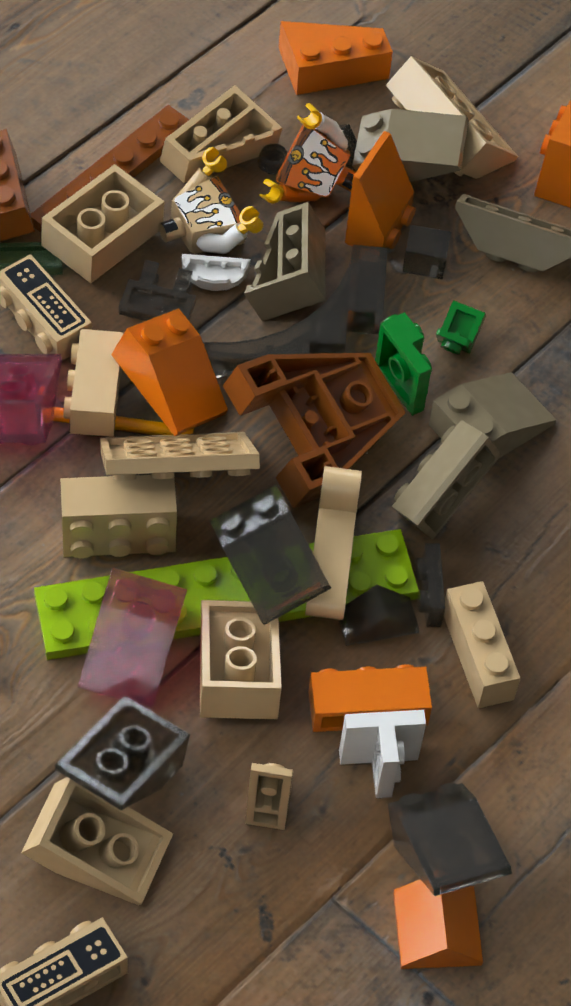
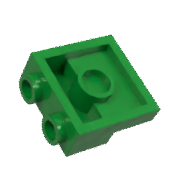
[375,312,432,416]

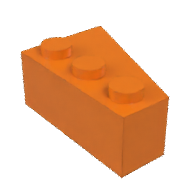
[279,21,393,95]
[534,100,571,208]

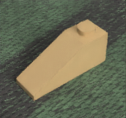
[245,763,294,830]

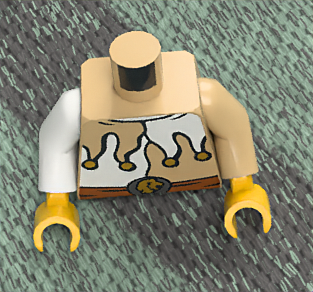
[159,147,263,254]

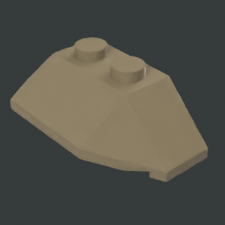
[455,194,571,272]

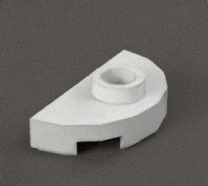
[181,254,251,291]

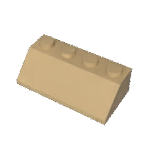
[386,56,519,179]

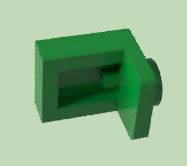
[436,300,486,355]

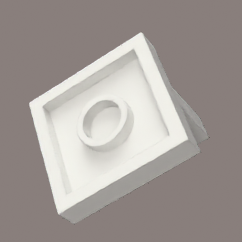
[339,710,426,798]

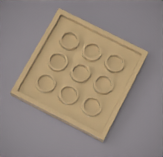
[100,432,260,481]

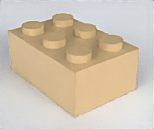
[41,164,165,283]
[60,475,177,558]

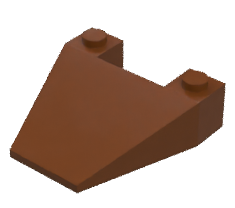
[223,353,406,509]

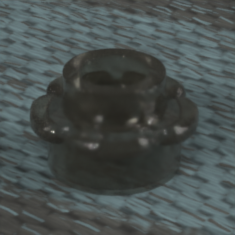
[257,144,287,175]

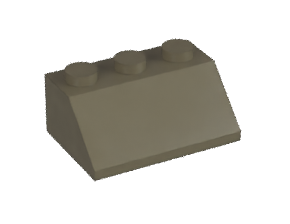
[392,420,502,540]

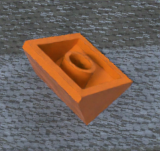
[393,871,483,969]

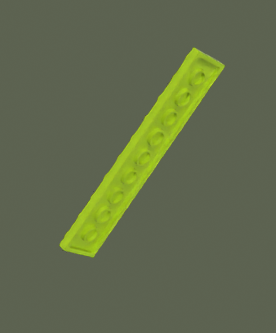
[34,529,419,660]

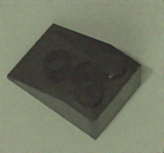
[210,484,331,625]
[55,696,190,811]
[387,783,512,896]

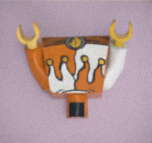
[259,103,356,204]

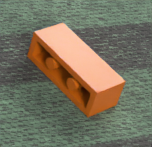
[308,664,432,732]

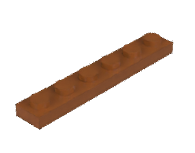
[31,105,189,232]

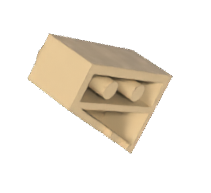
[160,85,283,183]

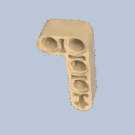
[305,466,362,620]

